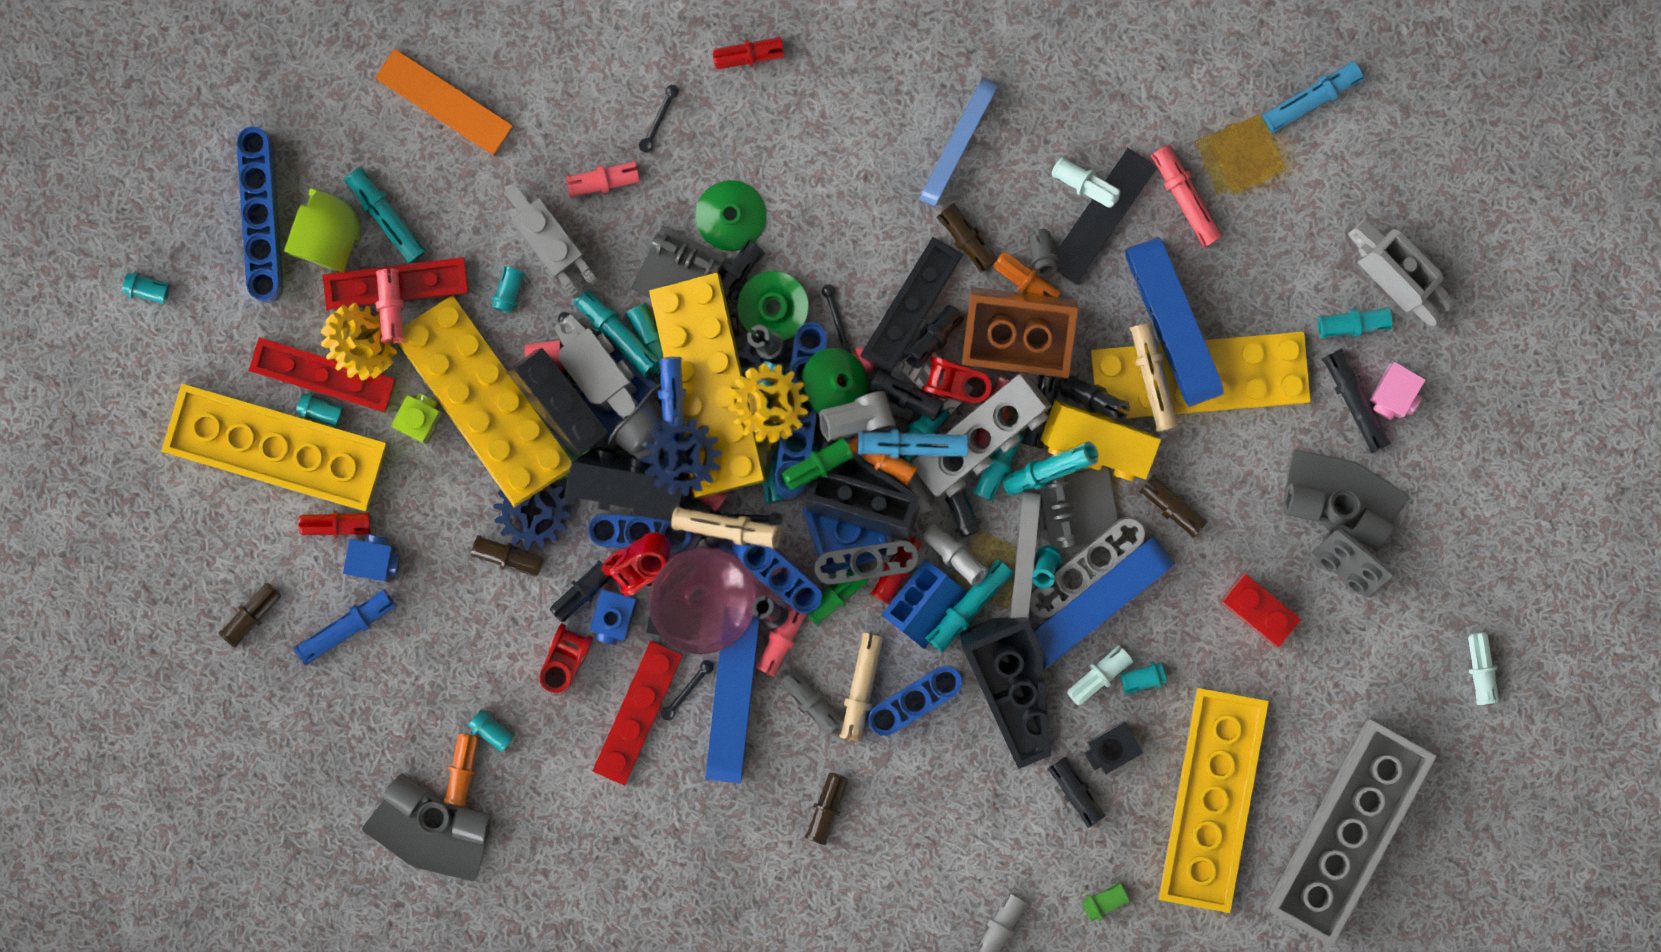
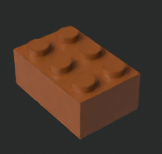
[962,287,1078,378]

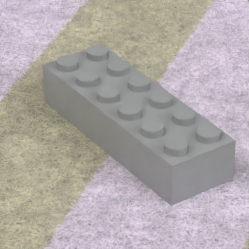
[1265,720,1437,946]

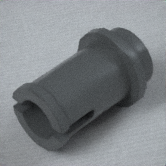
[1028,229,1059,276]

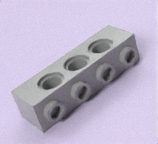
[911,373,1052,498]

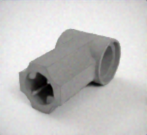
[819,391,896,442]

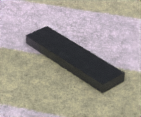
[1055,148,1157,285]
[860,237,963,375]

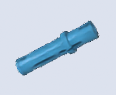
[1261,61,1365,135]
[858,429,968,458]

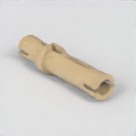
[1130,322,1178,432]
[672,507,781,549]
[839,633,885,742]

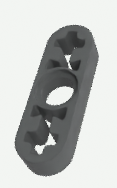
[814,541,918,584]

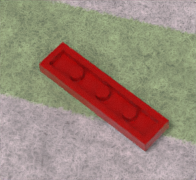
[322,257,469,311]
[248,337,396,413]
[592,640,683,786]

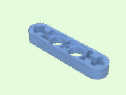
[919,77,999,207]

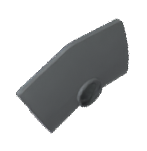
[1283,450,1408,552]
[362,773,492,881]

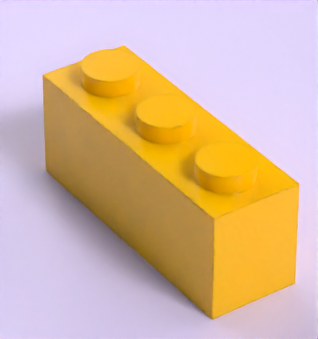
[1040,400,1161,482]

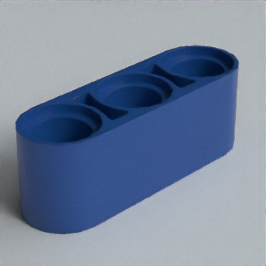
[732,540,822,613]
[868,666,962,736]

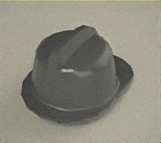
[608,384,663,461]

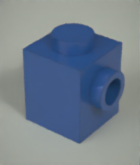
[343,535,400,582]
[589,589,638,645]

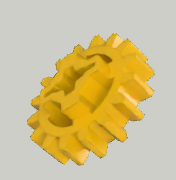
[321,303,397,380]
[729,363,808,443]

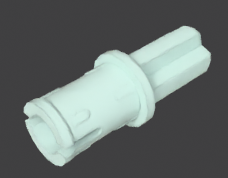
[1052,157,1121,208]
[1468,632,1500,705]
[1067,645,1133,705]

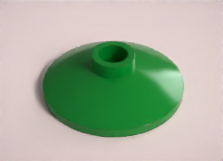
[695,180,766,251]
[737,271,809,341]
[801,348,868,414]

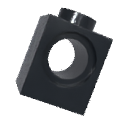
[1084,721,1143,774]

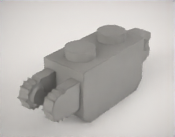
[504,184,598,299]
[1348,219,1455,326]
[554,315,639,420]

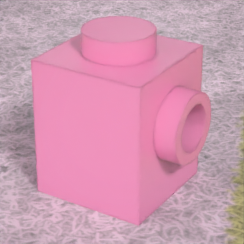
[1368,362,1425,420]

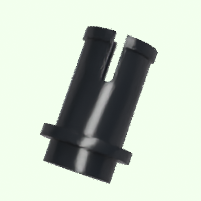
[945,490,982,538]
[752,595,788,628]

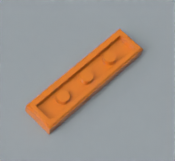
[375,48,513,156]

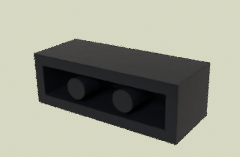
[506,348,609,457]

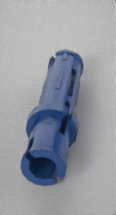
[658,356,687,463]
[294,589,396,666]

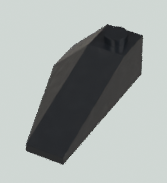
[960,617,1051,769]

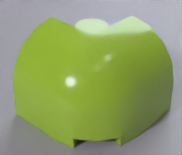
[284,187,361,273]

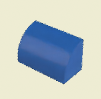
[882,559,967,649]

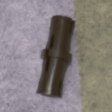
[937,203,998,273]
[1139,475,1208,538]

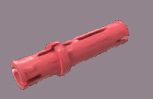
[1150,144,1223,248]

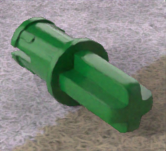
[782,438,853,490]
[806,566,869,626]

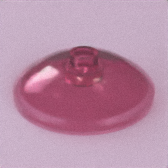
[649,547,756,654]

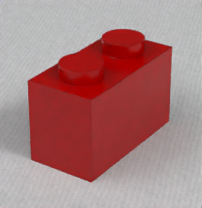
[1219,574,1301,647]

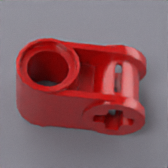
[921,357,992,406]
[602,533,671,596]
[539,623,594,694]

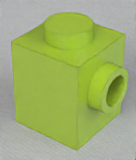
[391,393,443,444]

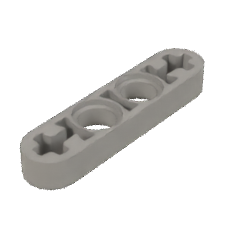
[1009,492,1041,618]
[1030,517,1145,618]

